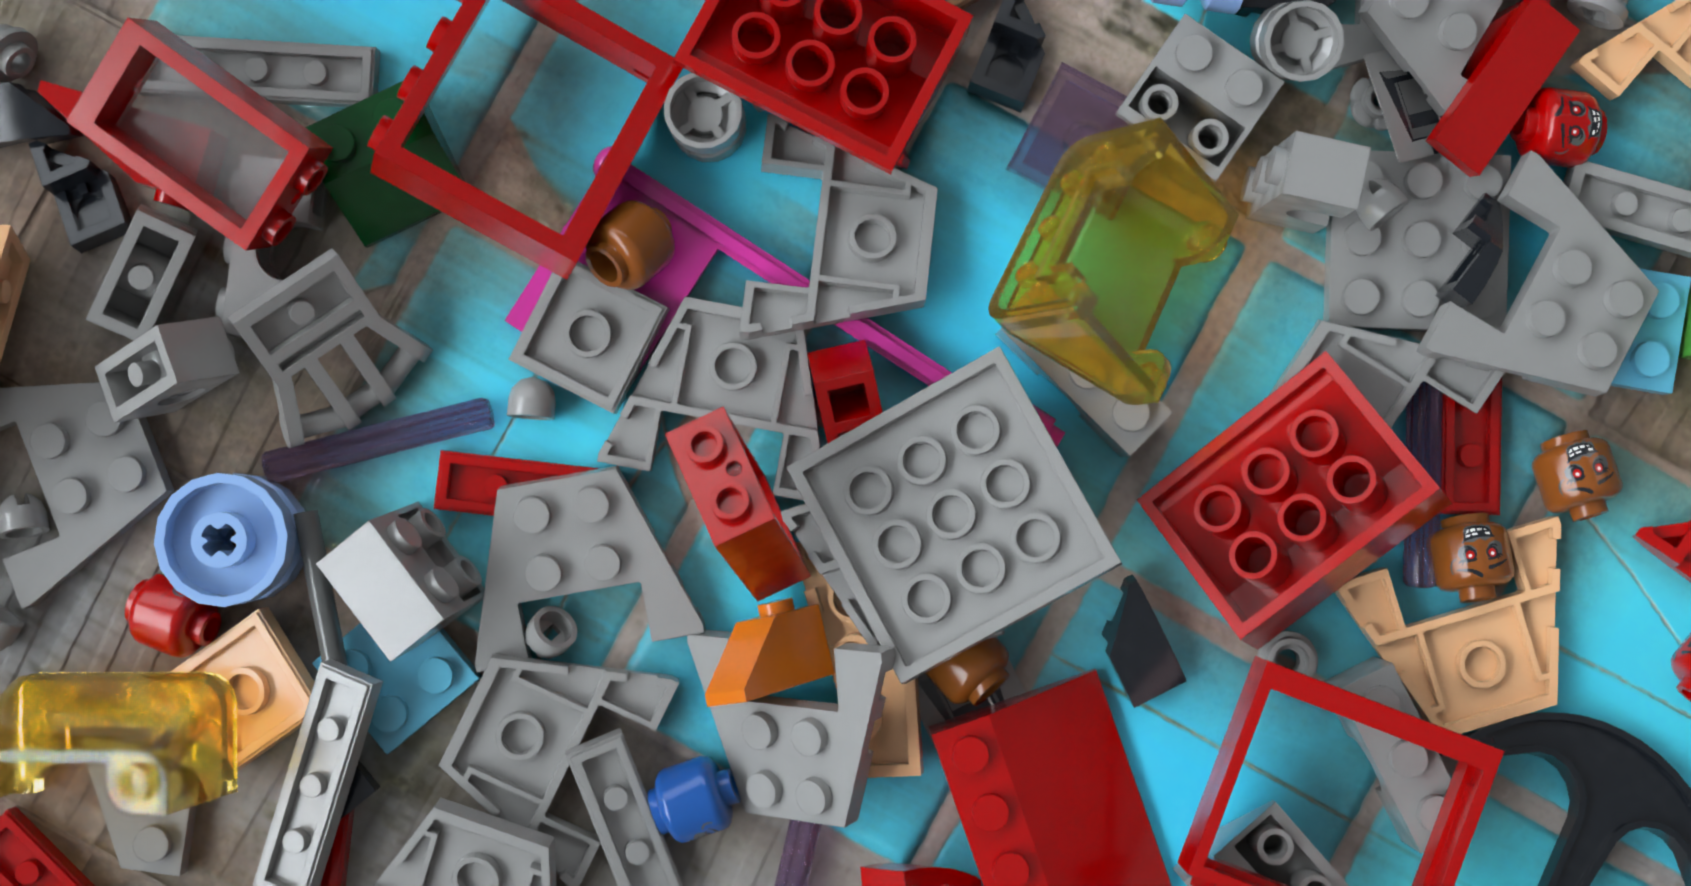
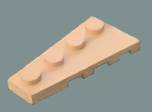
[796,541,924,778]

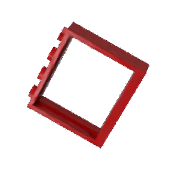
[367,0,683,280]
[1177,656,1504,886]

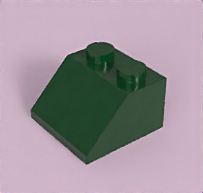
[305,80,465,248]

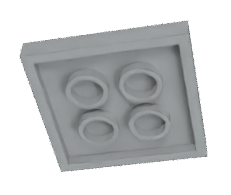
[1323,151,1511,332]

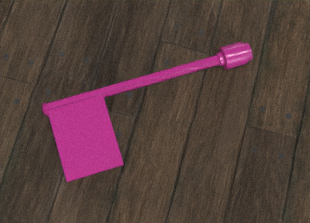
[504,146,1065,446]

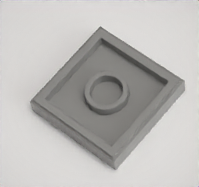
[508,261,670,414]

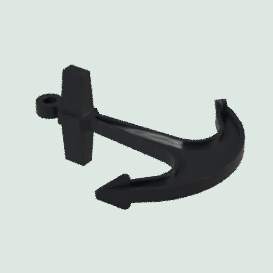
[1439,712,1691,886]

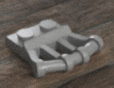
[228,248,433,448]

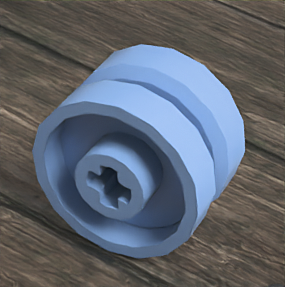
[154,473,305,607]

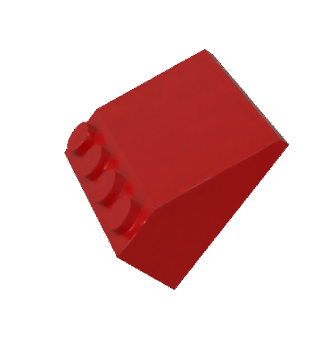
[673,0,974,175]
[1137,351,1452,650]
[928,668,1172,886]

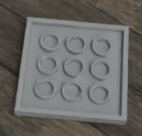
[786,346,1122,684]

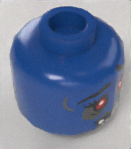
[647,756,741,843]

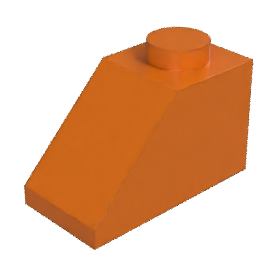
[705,597,835,707]

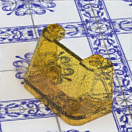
[988,117,1239,405]
[0,672,237,815]

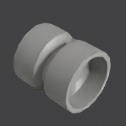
[1250,0,1345,82]
[664,72,747,162]

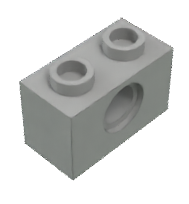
[85,203,198,340]
[95,316,240,423]

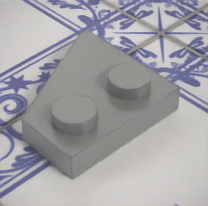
[83,739,204,876]

